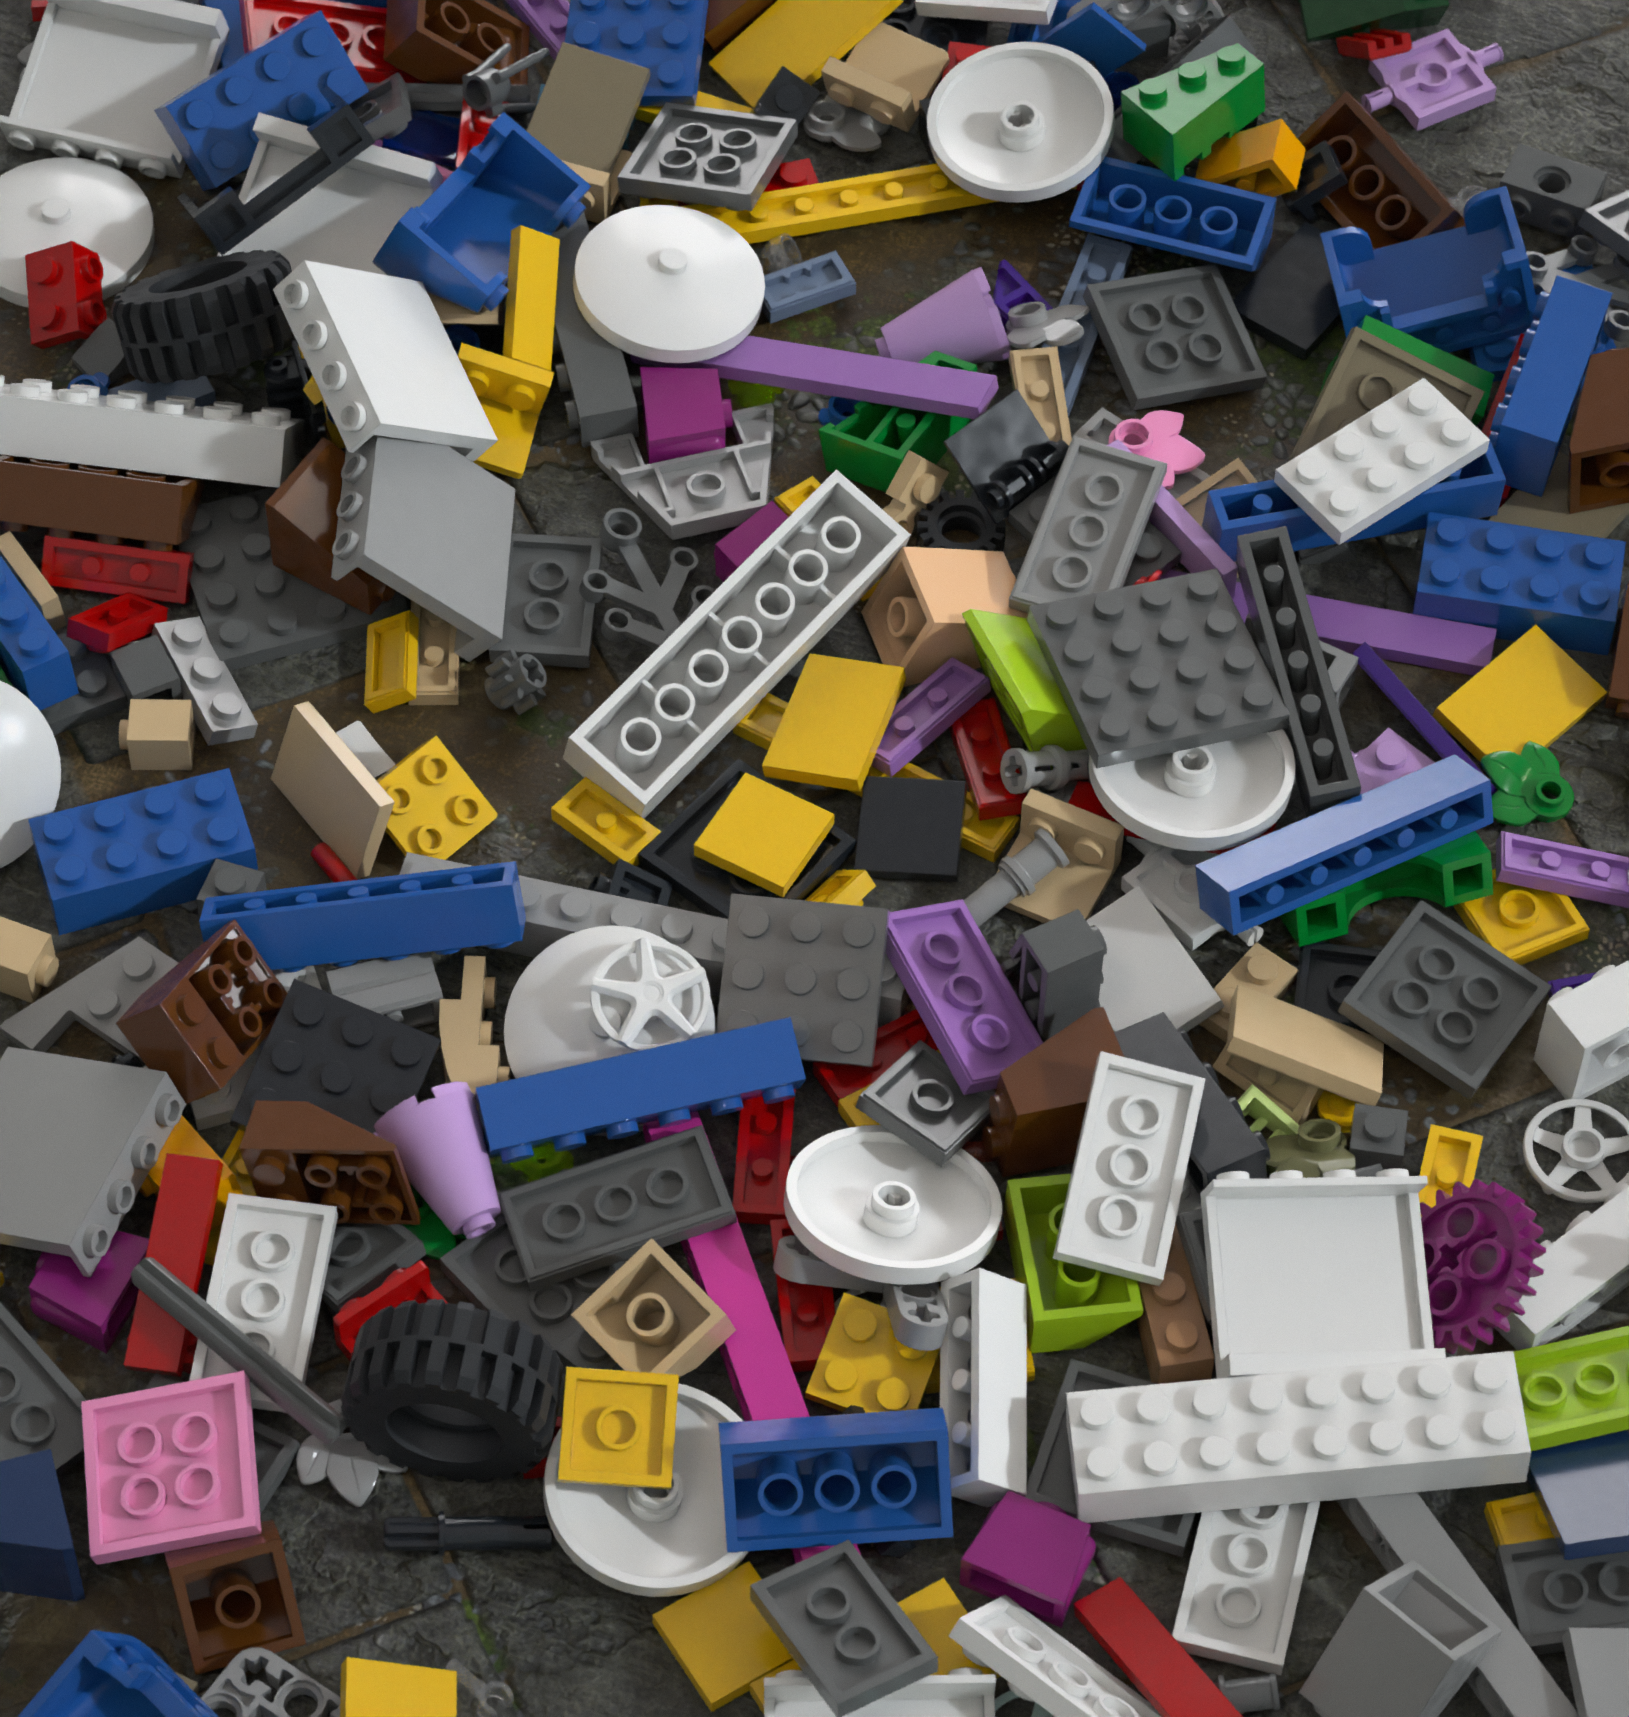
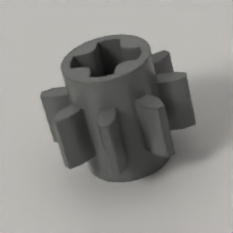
[485,649,547,715]

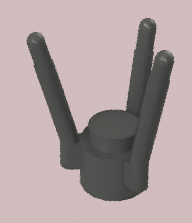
[462,43,550,118]

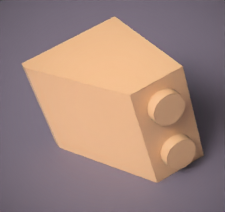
[861,546,1028,687]

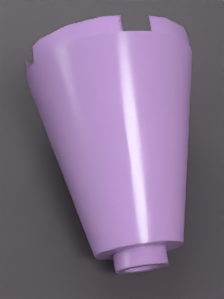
[875,267,1011,364]
[374,1081,501,1239]

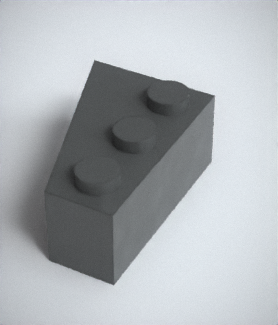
[1000,909,1107,1043]

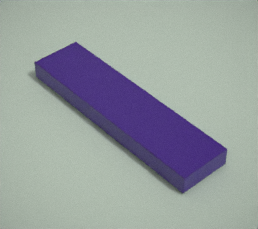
[1353,642,1498,796]

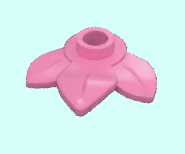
[1108,410,1205,490]

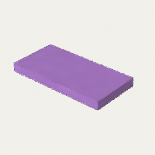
[886,899,1043,1095]

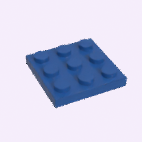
[565,0,709,106]

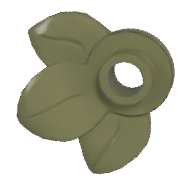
[1266,1119,1356,1178]

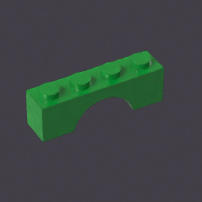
[1279,831,1493,947]

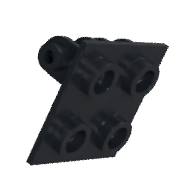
[264,340,328,449]
[943,389,1069,524]

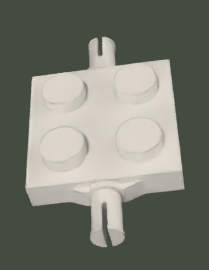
[1121,836,1264,951]

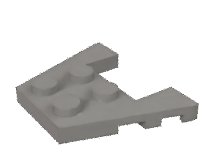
[590,403,774,540]
[0,937,178,1069]

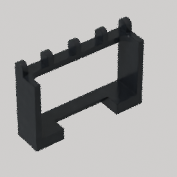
[177,86,375,256]

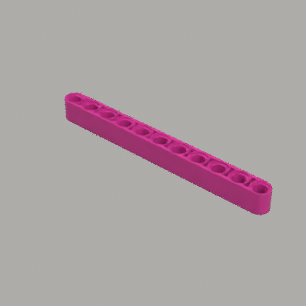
[643,1111,861,1564]

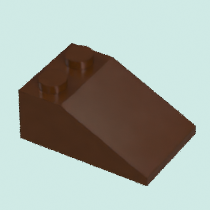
[383,0,530,85]

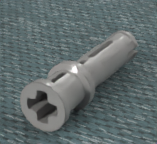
[1000,745,1090,794]
[963,828,1069,927]

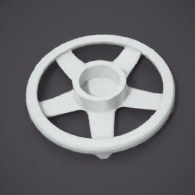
[590,937,710,1051]
[1522,1099,1629,1203]

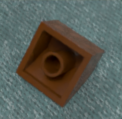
[164,1519,306,1675]

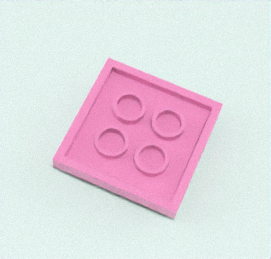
[81,1371,261,1565]

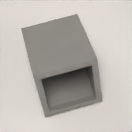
[1299,1560,1503,1717]

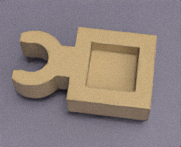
[882,450,949,534]

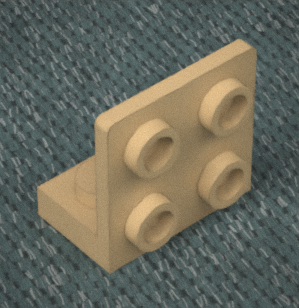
[997,788,1124,923]

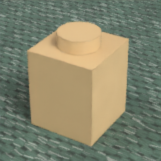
[119,699,196,770]
[0,916,59,1003]

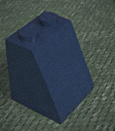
[0,1449,86,1602]

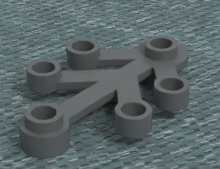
[1526,235,1629,342]
[579,508,715,649]

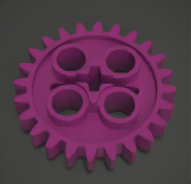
[1420,1179,1546,1354]

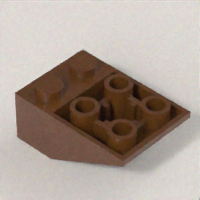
[116,919,287,1104]
[239,1100,421,1225]

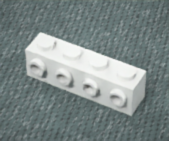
[940,1268,1027,1508]

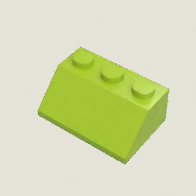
[962,609,1087,770]
[1003,1174,1143,1354]

